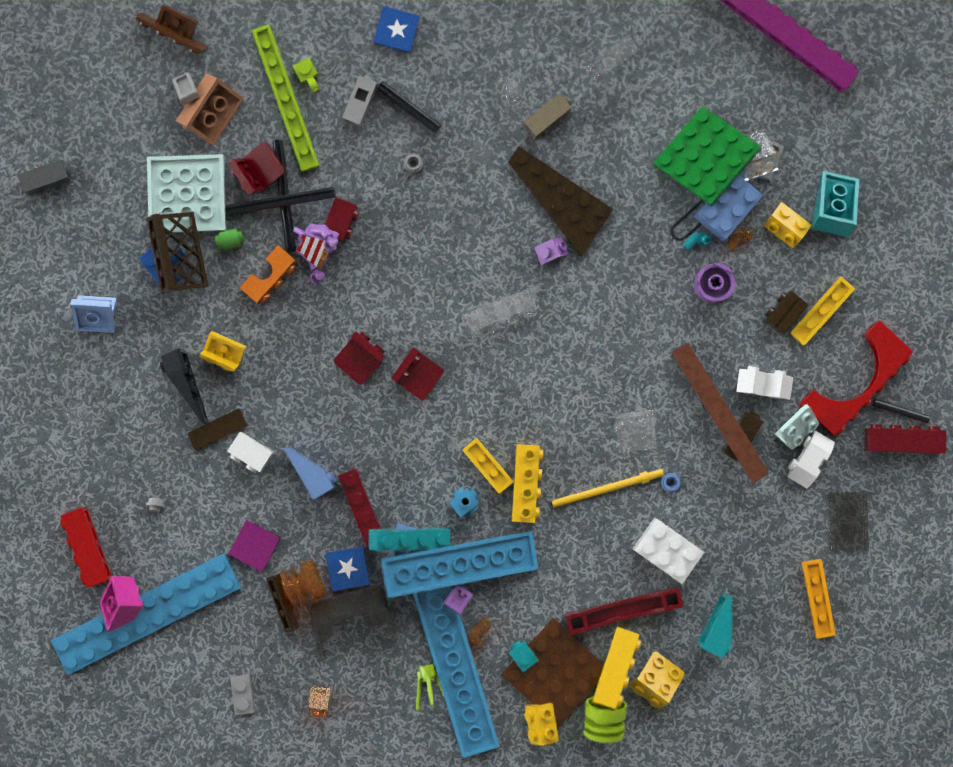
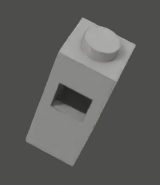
[342,75,378,128]

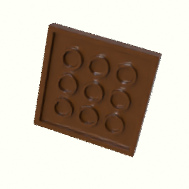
[501,618,604,728]

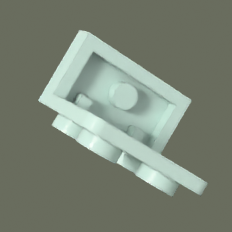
[775,405,820,450]

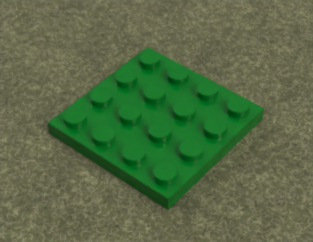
[653,106,762,207]

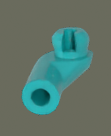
[683,232,712,251]

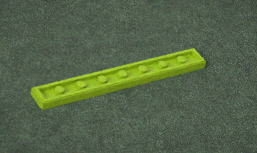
[252,24,320,173]

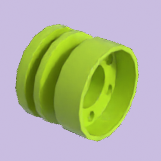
[583,697,627,743]

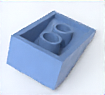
[284,447,337,500]

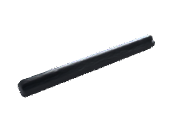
[272,139,296,252]
[225,187,336,216]

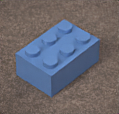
[693,175,763,241]

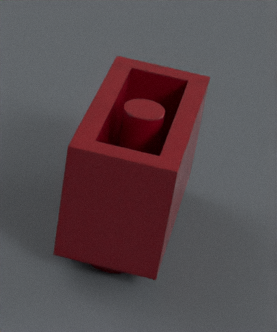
[325,197,360,243]

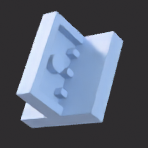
[70,296,117,333]

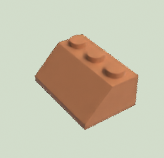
[176,73,244,146]

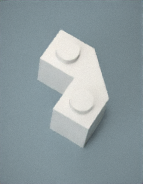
[736,366,793,400]
[788,431,835,489]

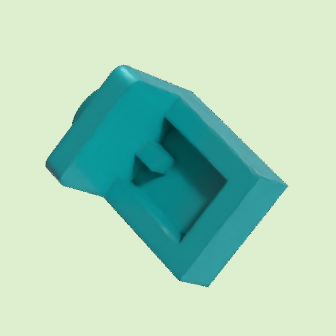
[509,640,539,672]

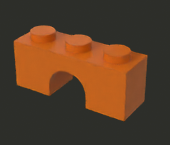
[240,245,297,304]

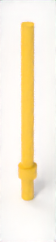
[551,469,664,508]

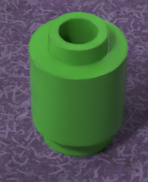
[215,228,245,251]

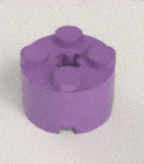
[694,263,736,304]

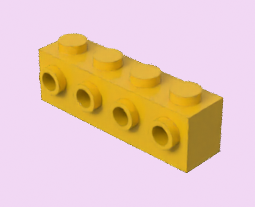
[512,444,543,523]
[592,627,641,710]

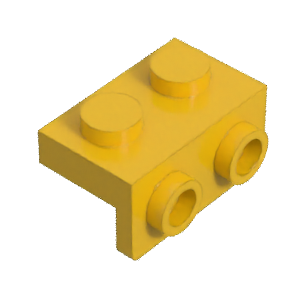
[764,202,811,248]
[199,331,247,372]
[524,703,559,746]

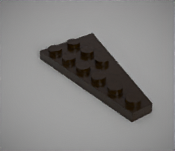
[508,146,613,257]

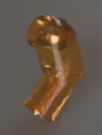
[727,229,753,251]

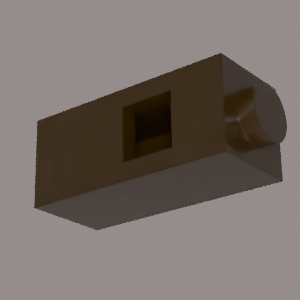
[721,411,763,462]

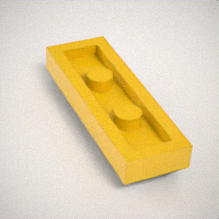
[462,438,514,494]

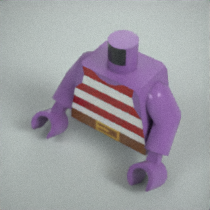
[290,223,339,284]

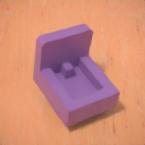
[534,237,568,265]

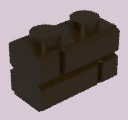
[764,290,808,336]

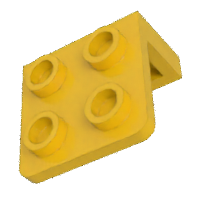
[628,652,685,710]

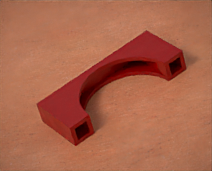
[798,320,913,436]

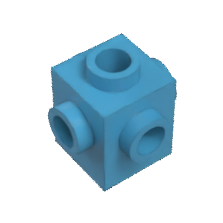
[449,487,480,517]

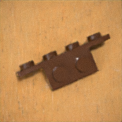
[134,4,208,54]

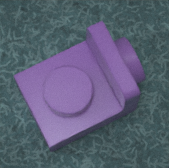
[443,584,473,614]

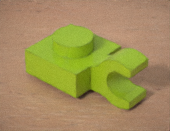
[293,57,320,93]

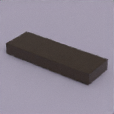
[187,408,248,450]
[266,573,299,632]

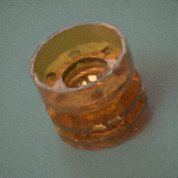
[281,559,326,608]

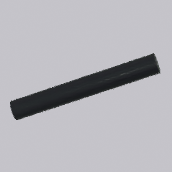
[872,399,930,423]

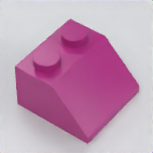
[100,576,143,632]

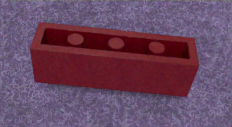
[864,424,946,454]
[338,468,382,547]

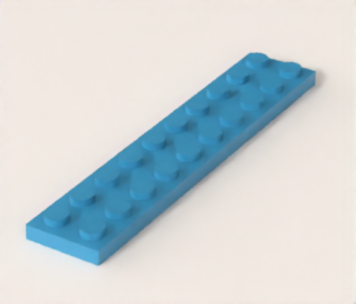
[51,553,242,675]
[413,586,500,758]

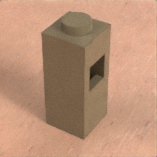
[523,93,571,140]

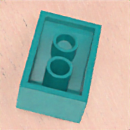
[812,171,859,238]
[697,592,732,658]

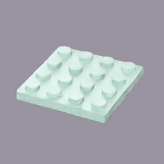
[147,154,226,233]

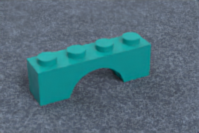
[369,527,450,551]

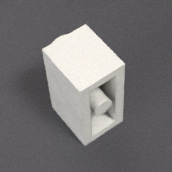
[228,432,274,473]

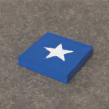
[373,6,420,53]
[325,546,370,591]

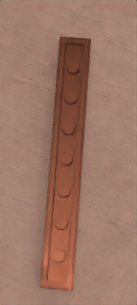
[672,343,770,484]

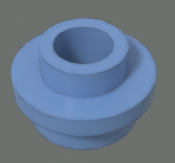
[661,473,681,492]

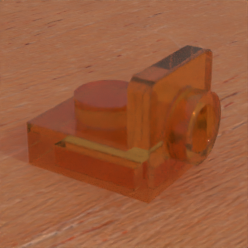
[469,615,492,647]
[308,686,331,718]

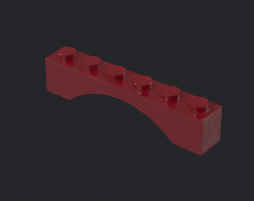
[564,586,684,635]

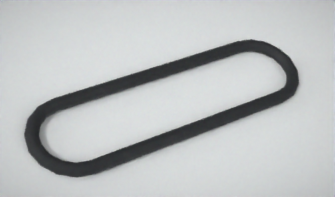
[670,200,703,241]

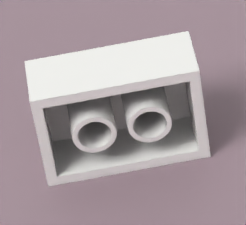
[633,518,704,584]

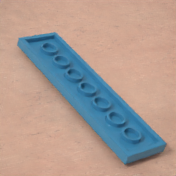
[381,531,538,598]

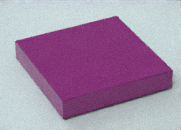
[228,520,281,572]

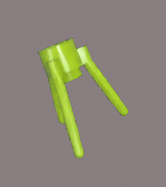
[416,664,444,711]

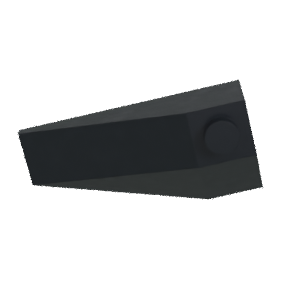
[160,348,209,424]

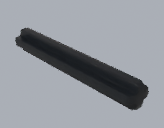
[377,81,441,133]

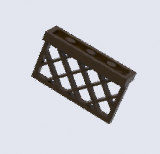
[146,212,209,294]

